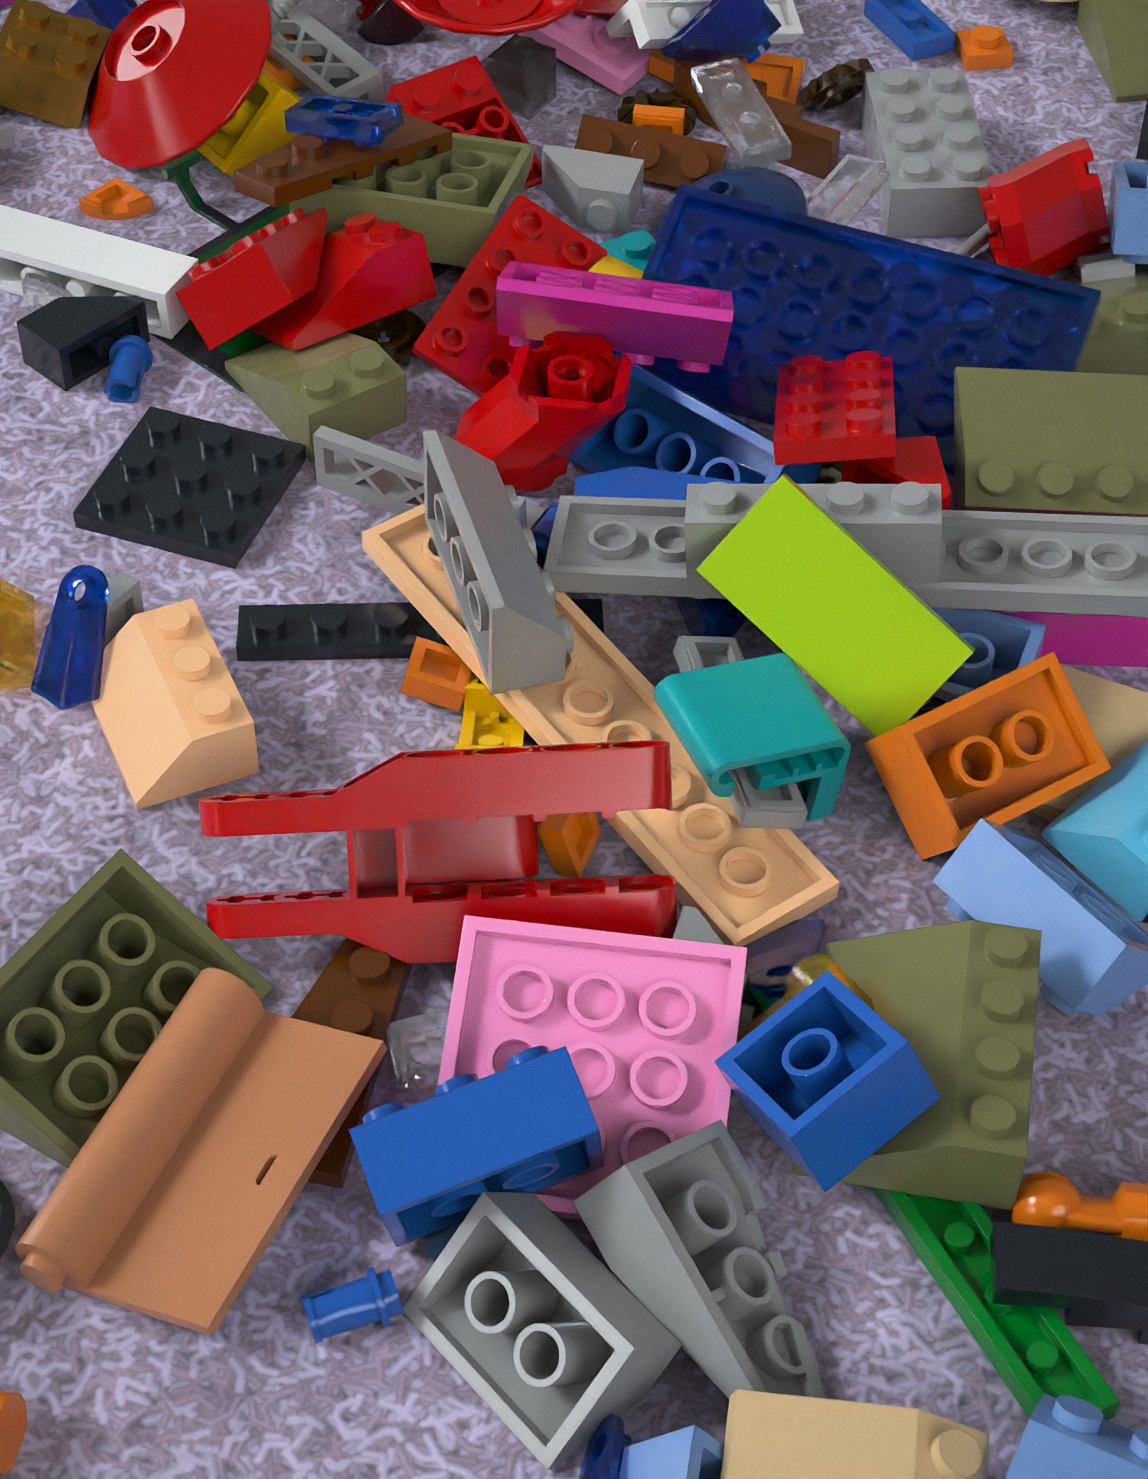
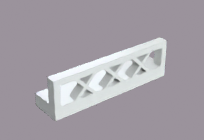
[605,0,804,49]

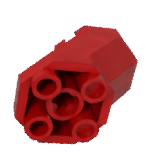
[978,138,1110,289]
[454,331,632,492]

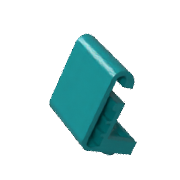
[654,653,851,822]

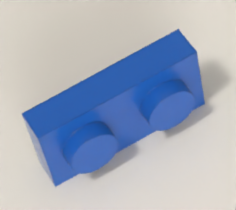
[864,0,956,61]

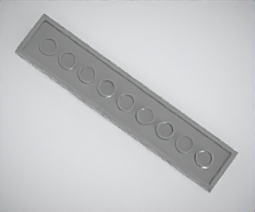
[543,495,1148,618]

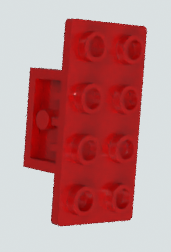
[412,194,608,397]

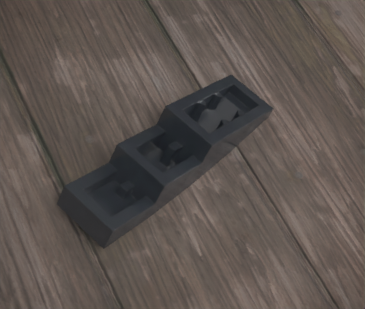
[990,1221,1148,1344]

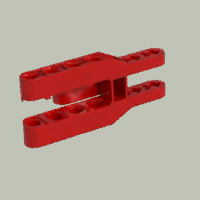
[199,740,678,964]

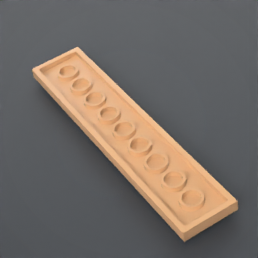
[362,503,840,950]

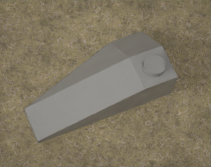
[573,1120,826,1399]

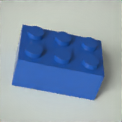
[349,1046,605,1247]

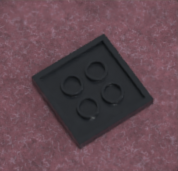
[73,406,306,569]

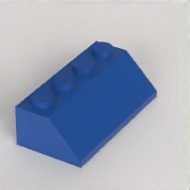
[569,356,823,484]

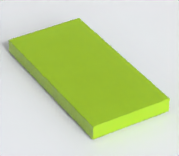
[696,474,975,737]

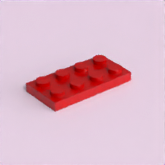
[773,351,897,466]

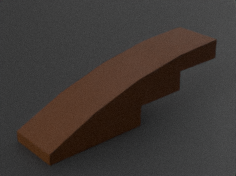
[673,56,841,181]

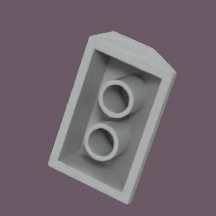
[402,1192,682,1470]

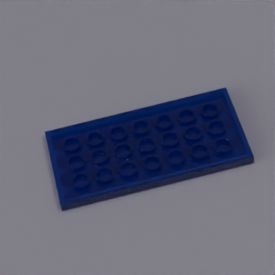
[612,184,1101,475]

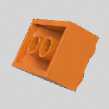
[864,651,1112,860]

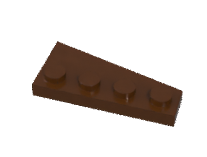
[234,100,452,207]
[291,938,413,1189]

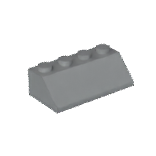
[423,429,574,695]
[684,482,942,583]

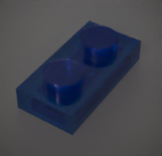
[284,93,404,146]

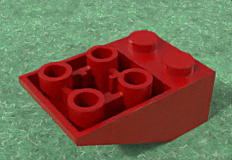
[385,55,542,190]
[175,207,328,350]

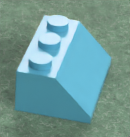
[1040,739,1148,922]

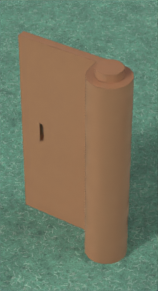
[15,968,388,1337]

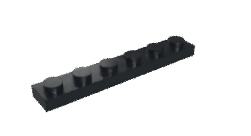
[236,599,604,661]

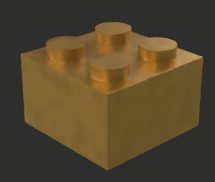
[0,0,112,129]

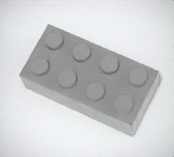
[860,67,993,238]

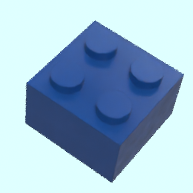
[714,970,941,1193]

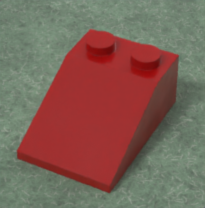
[248,213,438,352]

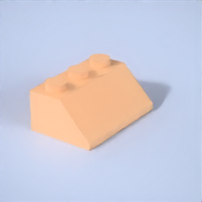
[81,598,260,810]

